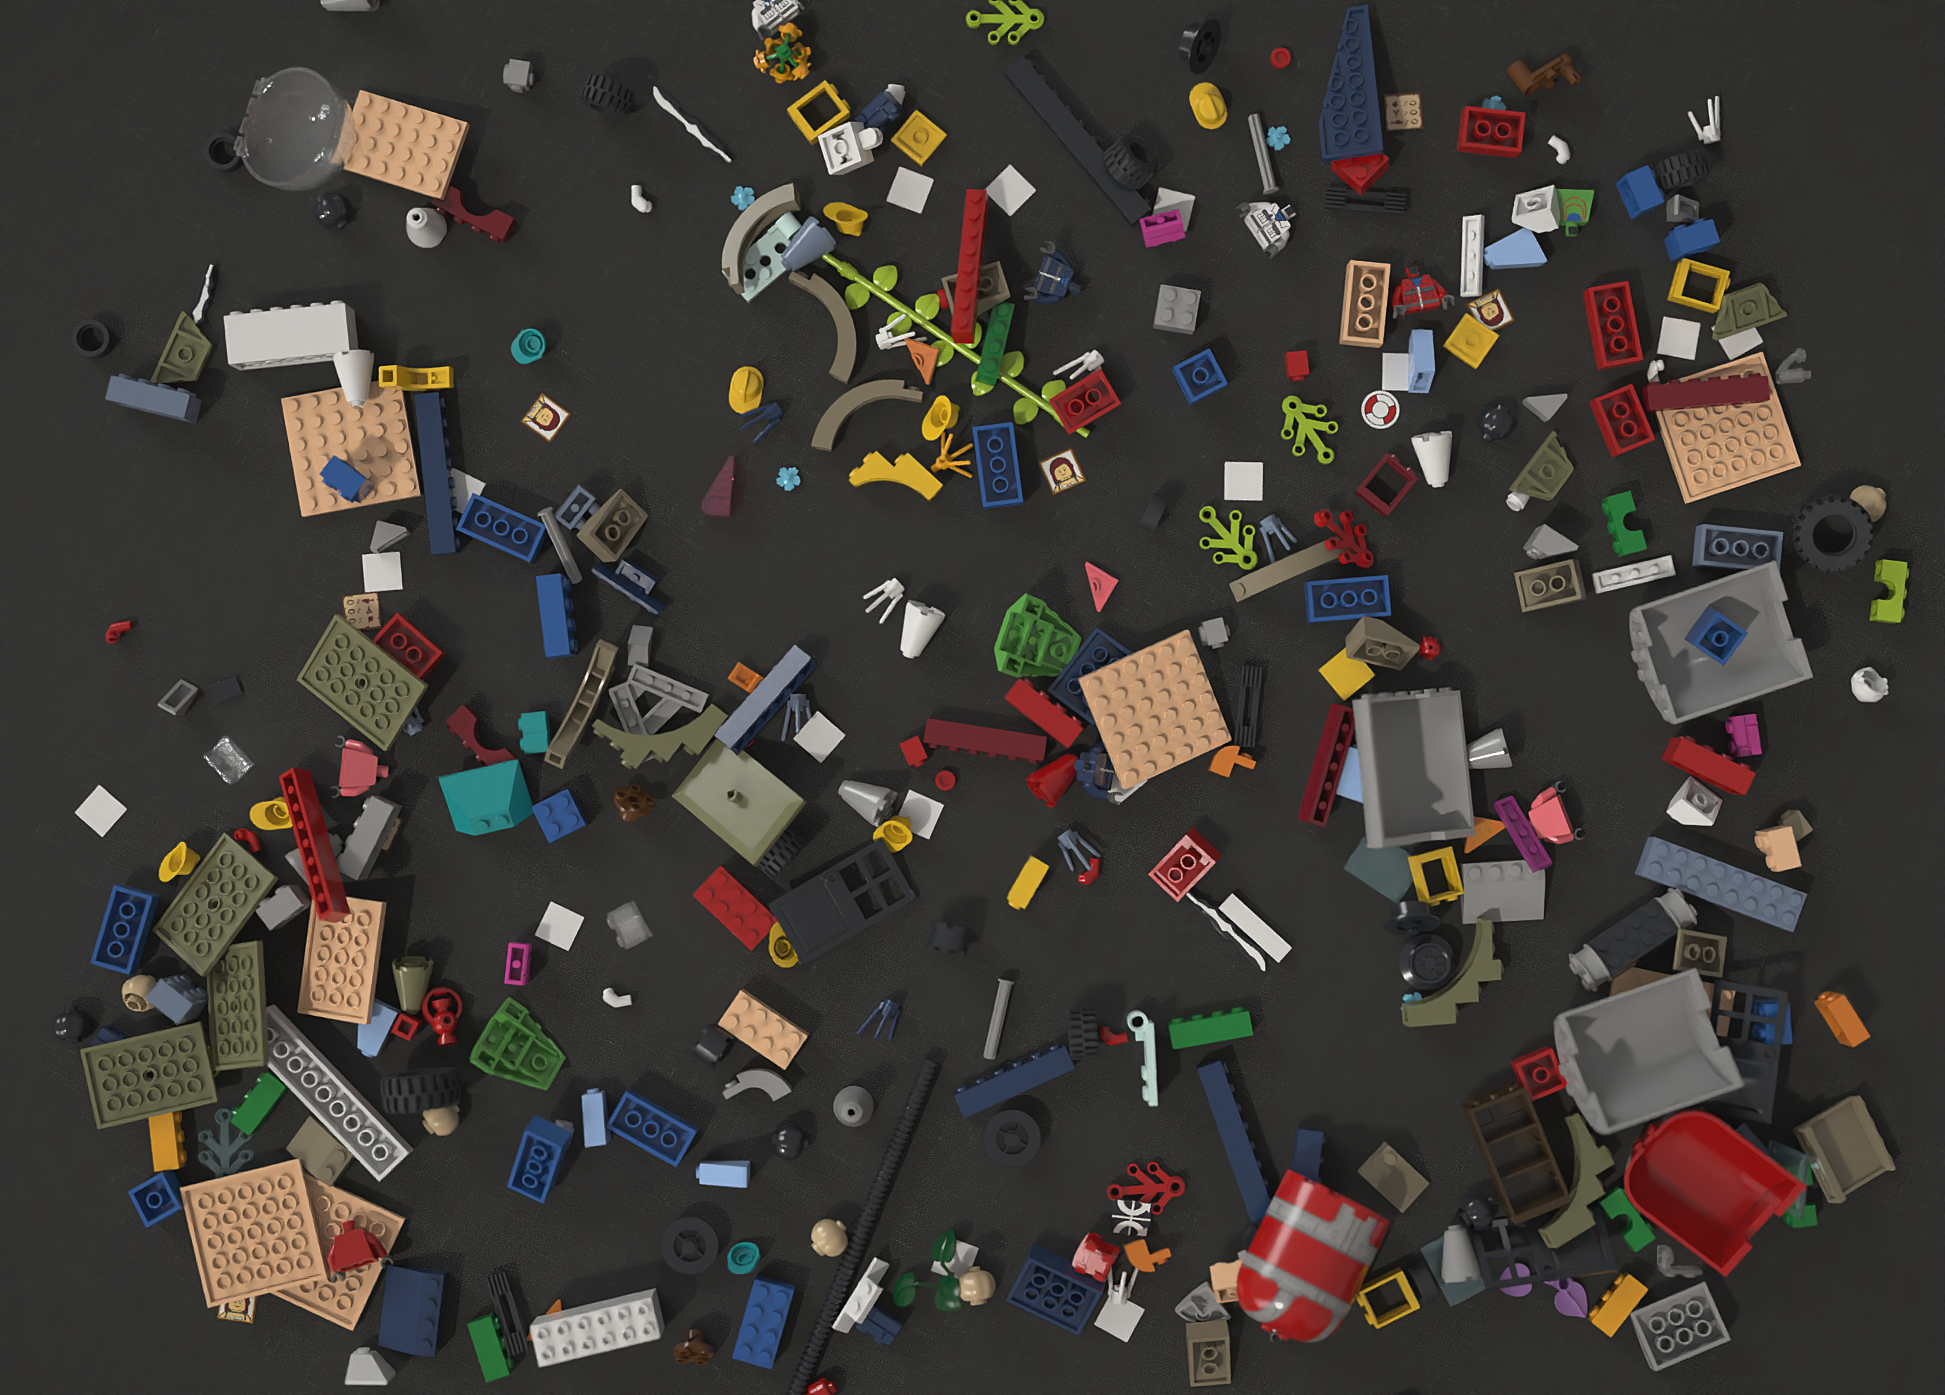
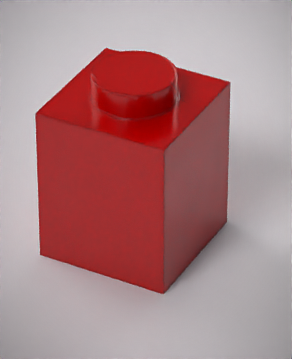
[1284,350,1309,382]
[899,735,928,768]
[391,1012,424,1041]

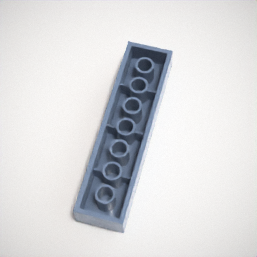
[1635,837,1807,932]

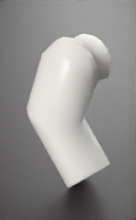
[1548,135,1571,164]
[1647,360,1664,382]
[603,988,632,1007]

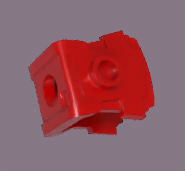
[1073,1232,1120,1282]

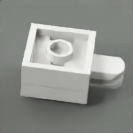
[818,122,883,175]

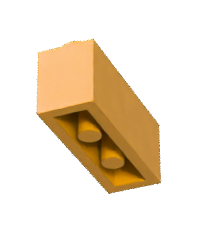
[149,1110,187,1172]
[1588,1271,1648,1337]

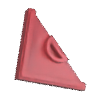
[1085,562,1119,613]

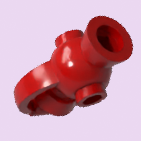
[422,986,462,1047]

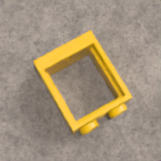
[787,80,851,145]
[1667,258,1731,313]
[1407,846,1464,906]
[1007,855,1049,910]
[1356,1267,1420,1329]

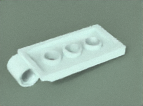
[722,212,802,303]
[1127,1010,1157,1106]

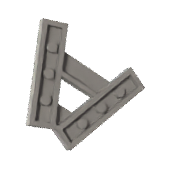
[608,663,709,763]

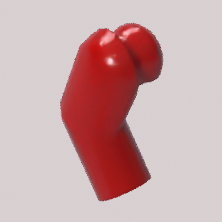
[105,620,133,644]
[234,828,262,853]
[1078,858,1100,885]
[1099,1026,1128,1045]

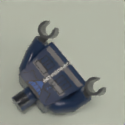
[1024,241,1082,305]
[1074,742,1123,804]

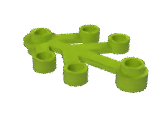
[966,0,1044,45]
[1281,396,1338,464]
[1199,506,1258,570]

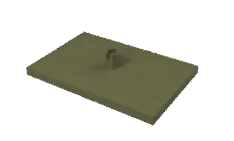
[297,614,429,751]
[672,738,806,866]
[152,832,278,977]
[207,941,269,1071]
[80,1021,219,1129]

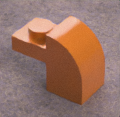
[1208,746,1256,777]
[1123,1239,1171,1272]

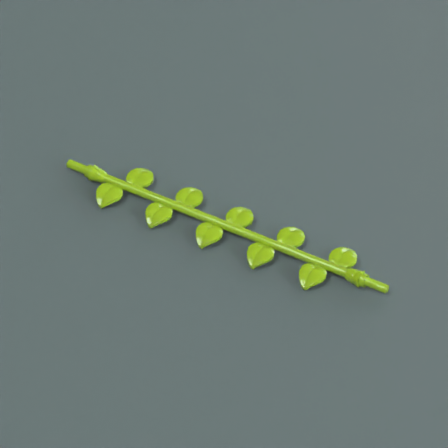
[822,253,1091,438]

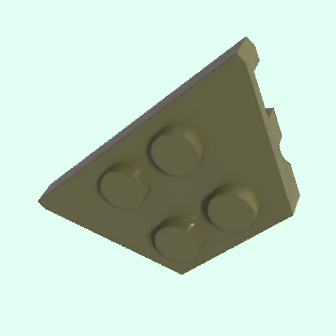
[1712,283,1787,341]
[151,311,213,384]
[1509,431,1574,501]

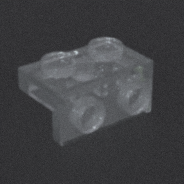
[203,735,254,785]

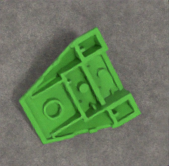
[994,594,1082,677]
[470,997,566,1090]

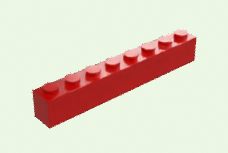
[951,189,989,344]
[279,767,351,923]

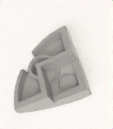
[1175,1281,1231,1323]

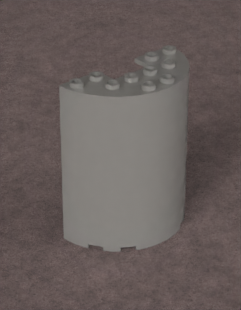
[1629,561,1813,724]
[1352,687,1475,848]
[1554,968,1743,1134]

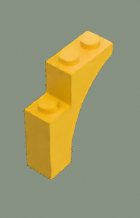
[849,451,943,502]

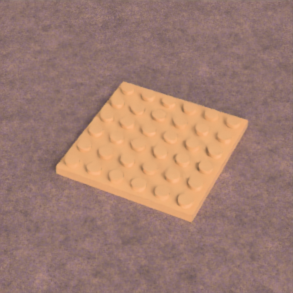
[1654,352,1801,504]
[281,381,422,517]
[1078,630,1232,790]
[180,1158,329,1308]
[270,1171,406,1331]

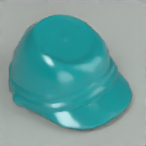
[511,329,547,364]
[727,1242,761,1274]

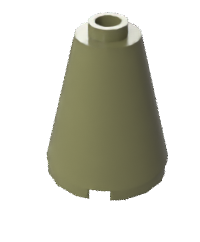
[392,956,434,1014]

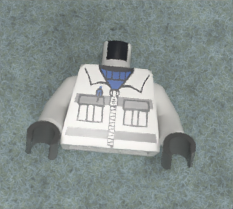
[752,0,810,40]
[1236,202,1296,259]

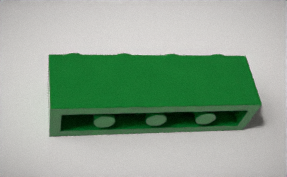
[975,301,1015,386]
[1168,1007,1253,1050]

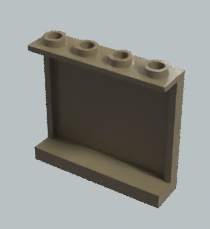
[1793,1096,1896,1203]

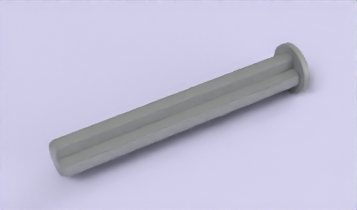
[1248,114,1279,194]
[537,507,582,584]
[983,978,1014,1059]

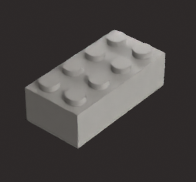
[336,796,402,880]

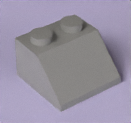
[1523,524,1579,559]

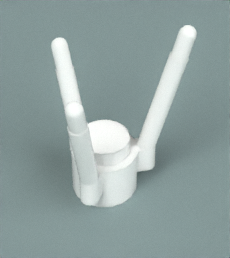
[1688,96,1721,144]
[875,314,927,350]
[1053,350,1104,379]
[863,578,905,624]
[1108,1268,1139,1305]

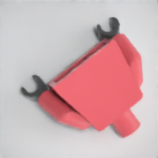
[330,736,388,798]
[1527,781,1584,844]

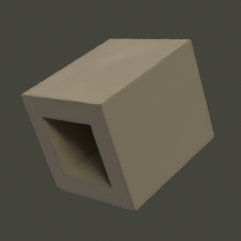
[1777,809,1813,842]

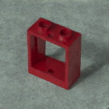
[1354,454,1418,518]

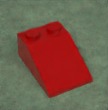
[1049,369,1121,434]
[1148,827,1222,902]

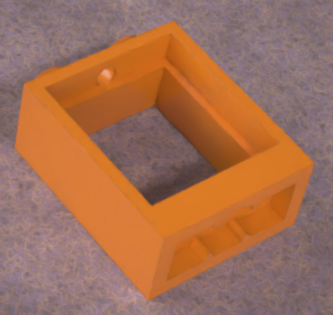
[1814,991,1870,1047]

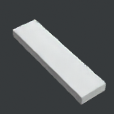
[1460,215,1484,297]
[1592,555,1676,594]
[1218,893,1292,963]

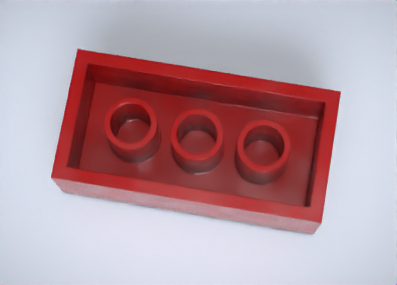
[1583,281,1643,371]
[1004,678,1083,748]
[1661,736,1756,795]
[693,865,777,951]

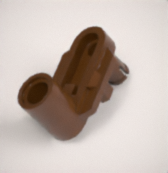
[1507,53,1583,96]

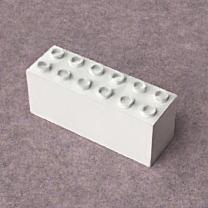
[224,301,358,370]
[530,1288,665,1367]

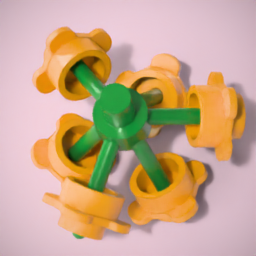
[754,23,811,83]

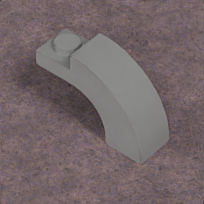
[722,1068,792,1101]

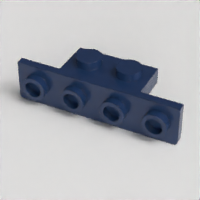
[591,557,666,615]

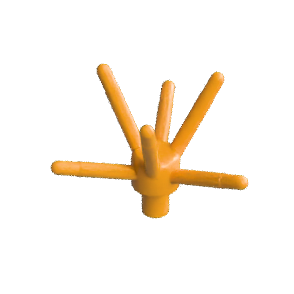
[931,432,973,478]

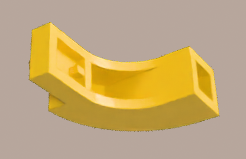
[379,365,454,391]

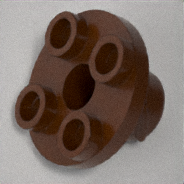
[614,784,655,822]
[673,1329,714,1365]

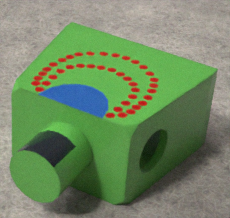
[1556,189,1594,237]

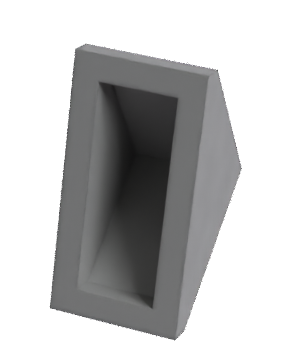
[1667,195,1699,222]
[1523,394,1567,422]
[370,521,411,554]
[628,625,653,667]
[157,679,198,716]

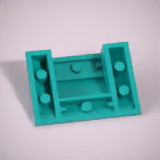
[439,759,534,836]

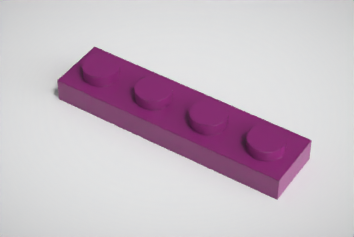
[1493,796,1552,873]

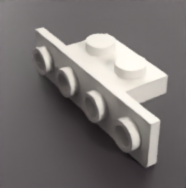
[832,1258,889,1333]

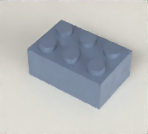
[145,974,208,1024]

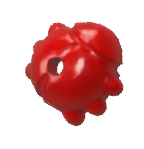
[1418,636,1442,661]

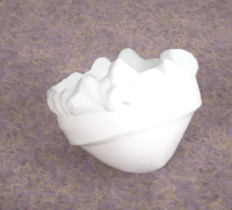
[1851,667,1889,702]

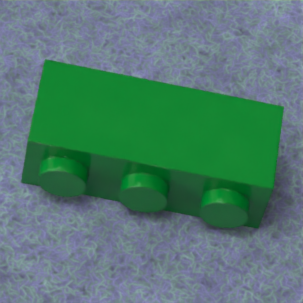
[230,1070,289,1136]
[467,1313,514,1383]

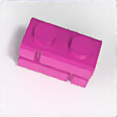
[1140,209,1185,247]
[1725,714,1762,757]
[504,941,533,985]

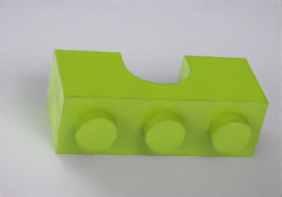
[1870,560,1909,624]

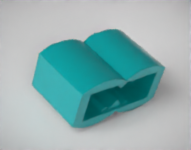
[518,711,551,754]

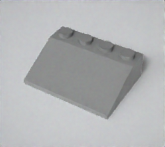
[1458,859,1545,924]
[1630,1282,1731,1371]

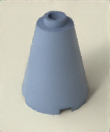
[781,216,837,271]

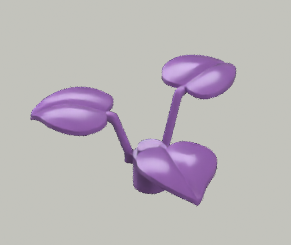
[1499,1263,1587,1318]

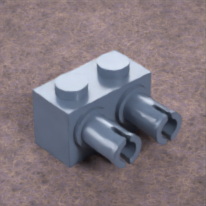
[554,484,601,530]

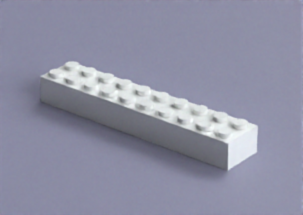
[266,1005,414,1181]

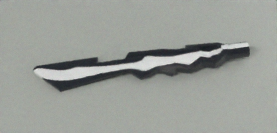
[653,85,733,165]
[188,264,216,326]
[1185,890,1265,972]

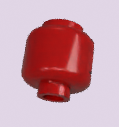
[806,1378,838,1395]

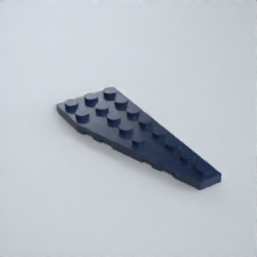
[1319,4,1384,162]

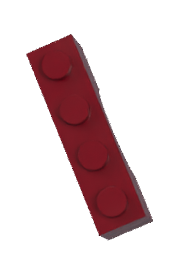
[432,185,517,243]
[446,704,522,766]

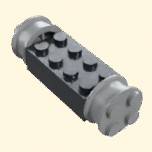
[1569,888,1697,992]

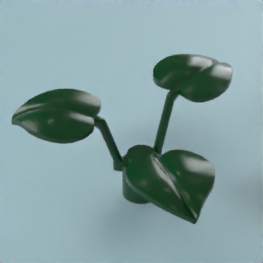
[893,1229,963,1311]

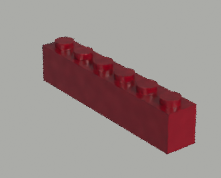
[1642,373,1770,413]
[1297,704,1355,827]
[924,718,1047,764]

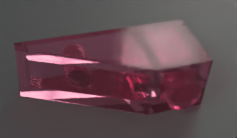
[701,456,736,518]

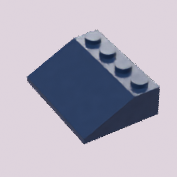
[1047,627,1133,730]
[1006,1243,1107,1336]
[378,1264,448,1357]

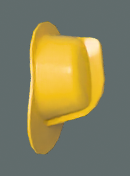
[1189,83,1227,129]
[823,202,868,236]
[729,367,763,414]
[922,396,960,441]
[250,797,292,830]
[873,815,912,853]
[159,842,200,882]
[769,921,798,967]

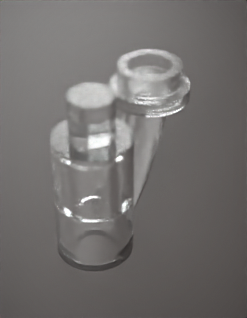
[1776,348,1811,384]

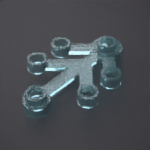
[198,1108,253,1179]

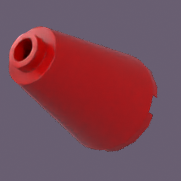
[1025,754,1079,808]

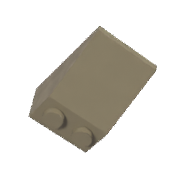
[941,261,1010,317]
[576,489,648,562]
[1514,559,1587,612]
[1345,616,1420,670]
[1673,929,1727,977]
[286,1115,355,1187]
[1358,1142,1430,1213]
[1186,1320,1231,1387]

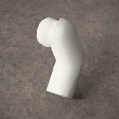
[632,185,652,213]

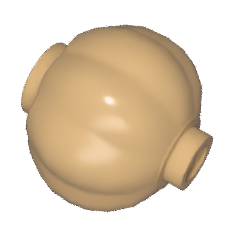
[1850,485,1886,522]
[122,975,157,1012]
[422,1105,460,1136]
[811,1219,847,1257]
[959,1266,996,1305]

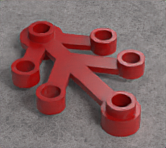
[1314,510,1374,568]
[1107,1161,1185,1215]

